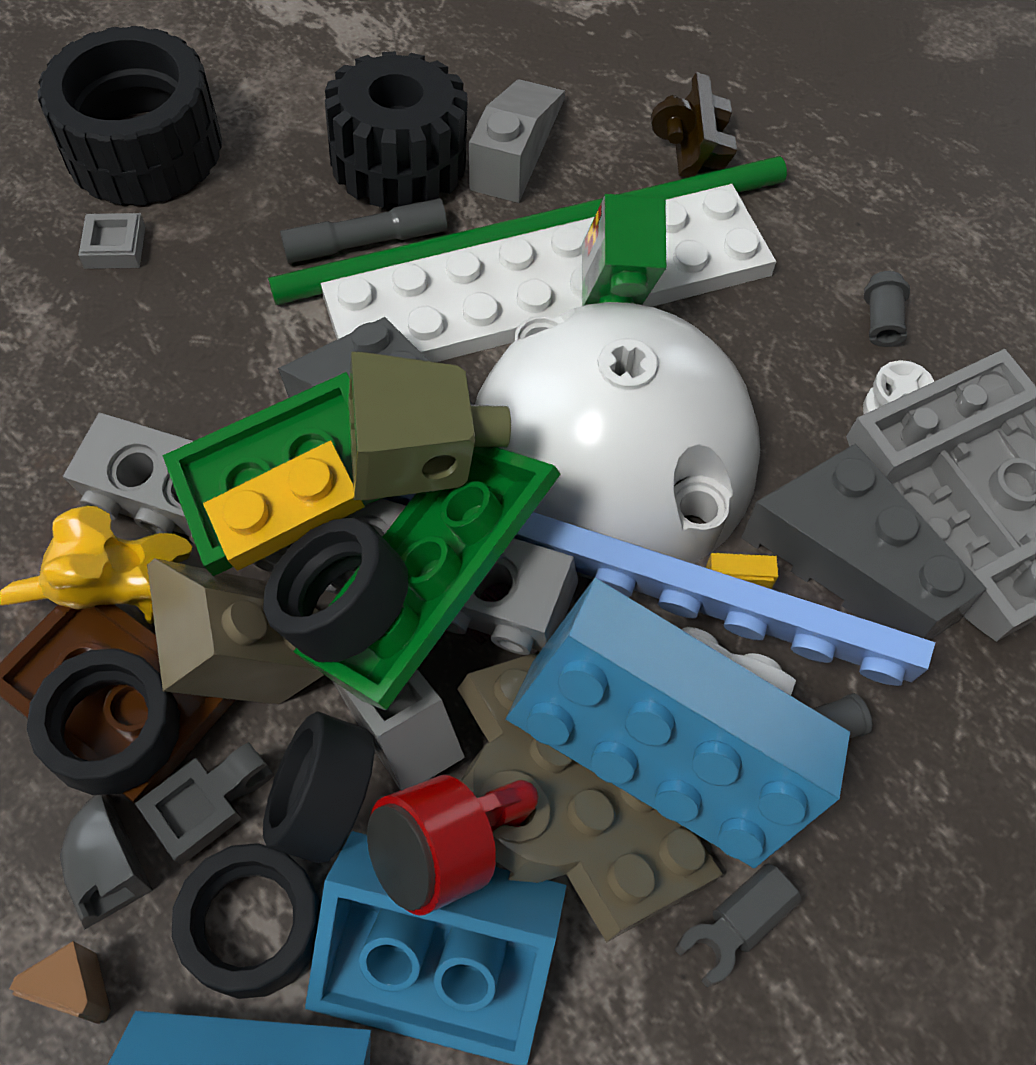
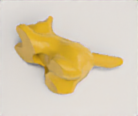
[0,506,192,624]

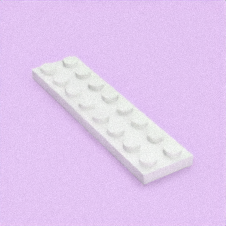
[321,184,776,362]

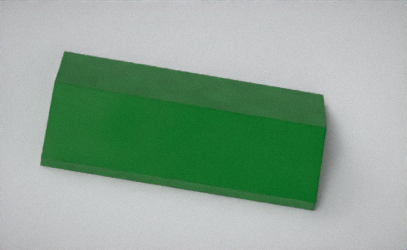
[293,447,561,710]

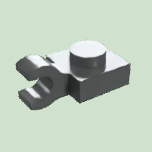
[135,742,274,865]

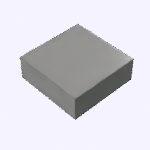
[78,213,146,269]

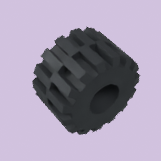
[324,51,468,208]

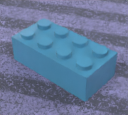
[505,578,850,869]

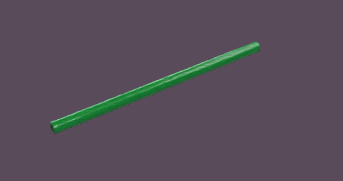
[268,156,787,305]

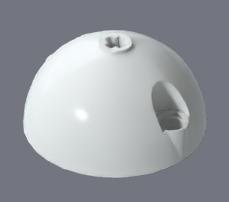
[475,302,760,579]

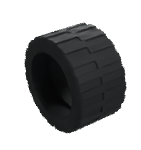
[37,26,222,206]

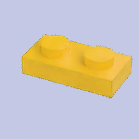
[203,440,365,571]

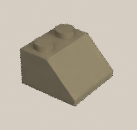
[147,558,324,704]

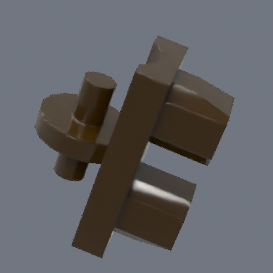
[651,72,737,178]

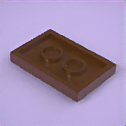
[0,604,235,804]

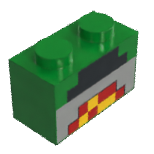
[582,194,667,306]

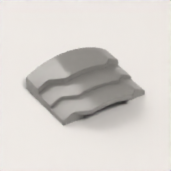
[846,349,1036,642]

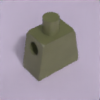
[348,352,511,500]

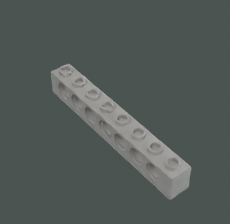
[63,412,578,655]

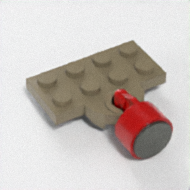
[367,651,723,943]

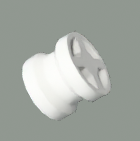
[863,360,934,414]

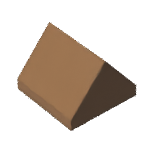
[9,941,110,1024]

